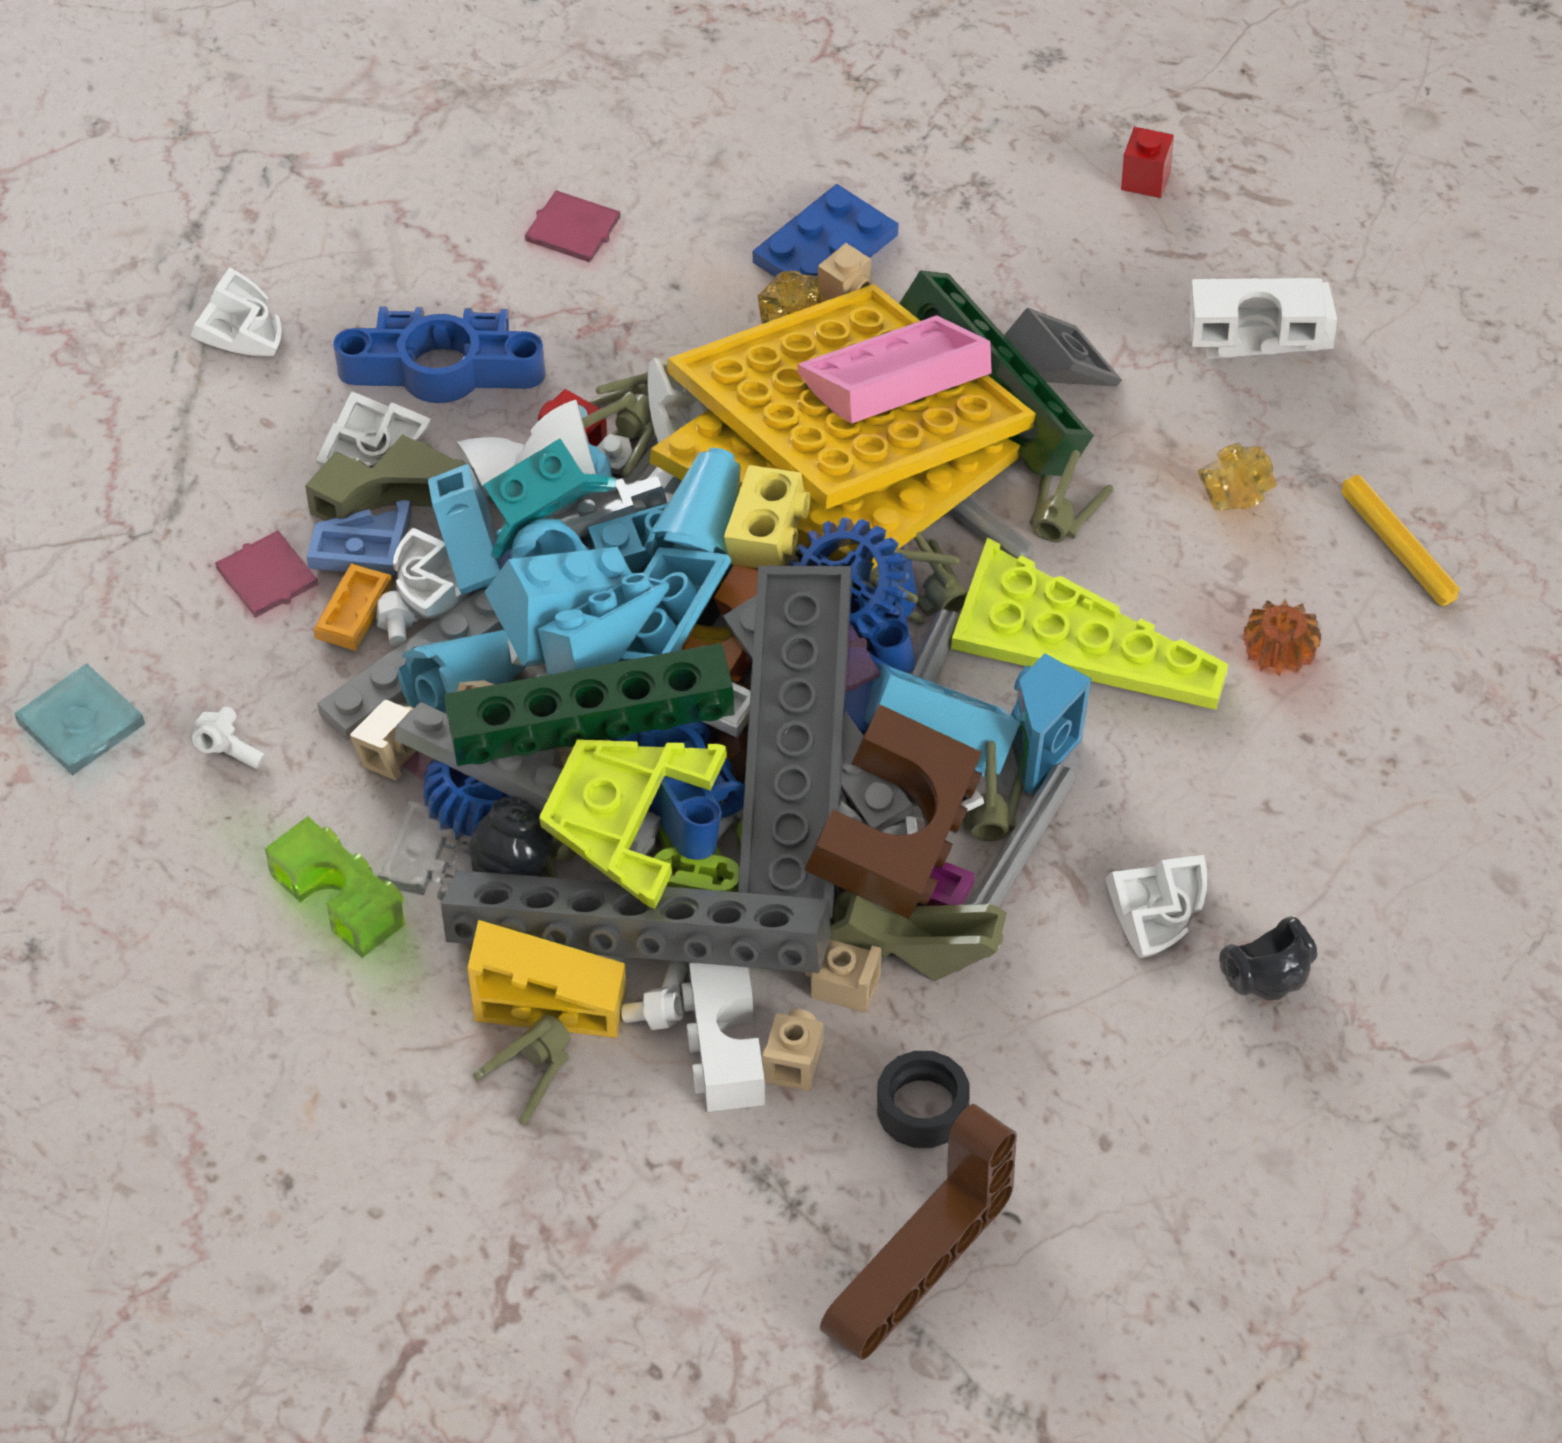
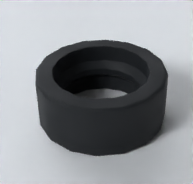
[877,1050,970,1148]

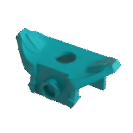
[483,438,616,561]

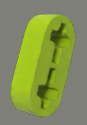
[654,847,740,892]

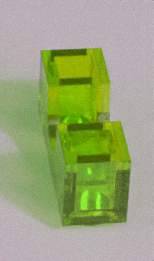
[265,816,405,958]

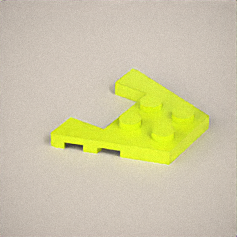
[539,740,727,909]

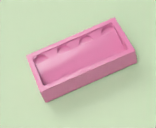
[797,316,991,423]

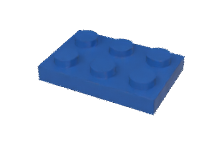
[752,184,899,303]

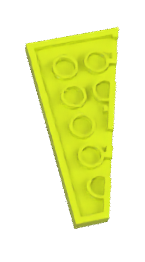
[951,537,1228,710]

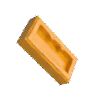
[313,563,393,651]

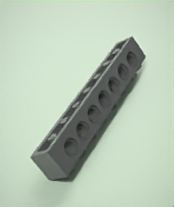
[441,870,831,973]

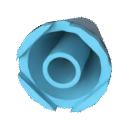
[645,448,741,578]
[398,630,526,714]

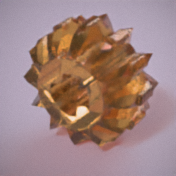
[1243,598,1321,676]

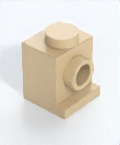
[818,243,872,303]
[350,699,416,781]
[805,940,881,1013]
[762,1009,824,1091]

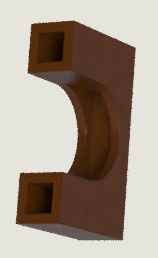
[804,704,983,919]

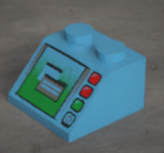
[1011,653,1091,795]

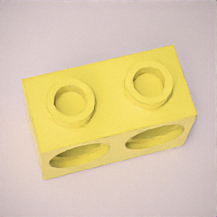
[724,465,810,568]

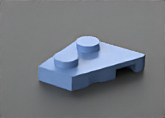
[306,500,412,577]

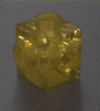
[757,270,825,324]
[1197,442,1277,510]

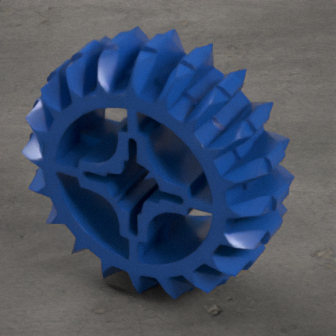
[788,517,910,642]
[423,759,542,838]

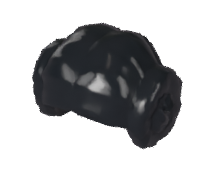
[469,797,554,876]
[1219,916,1318,1001]

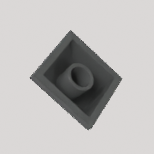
[1004,307,1122,386]

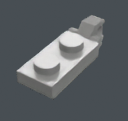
[546,475,667,538]

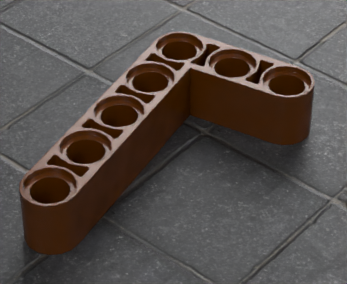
[820,1104,1017,1360]

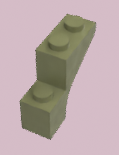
[305,434,475,521]
[830,891,1007,981]

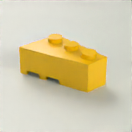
[467,920,627,1038]

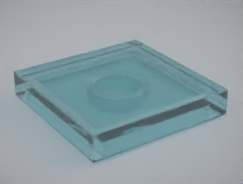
[14,663,145,775]

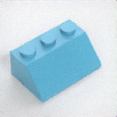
[484,547,632,667]
[618,547,732,662]
[864,662,1020,777]

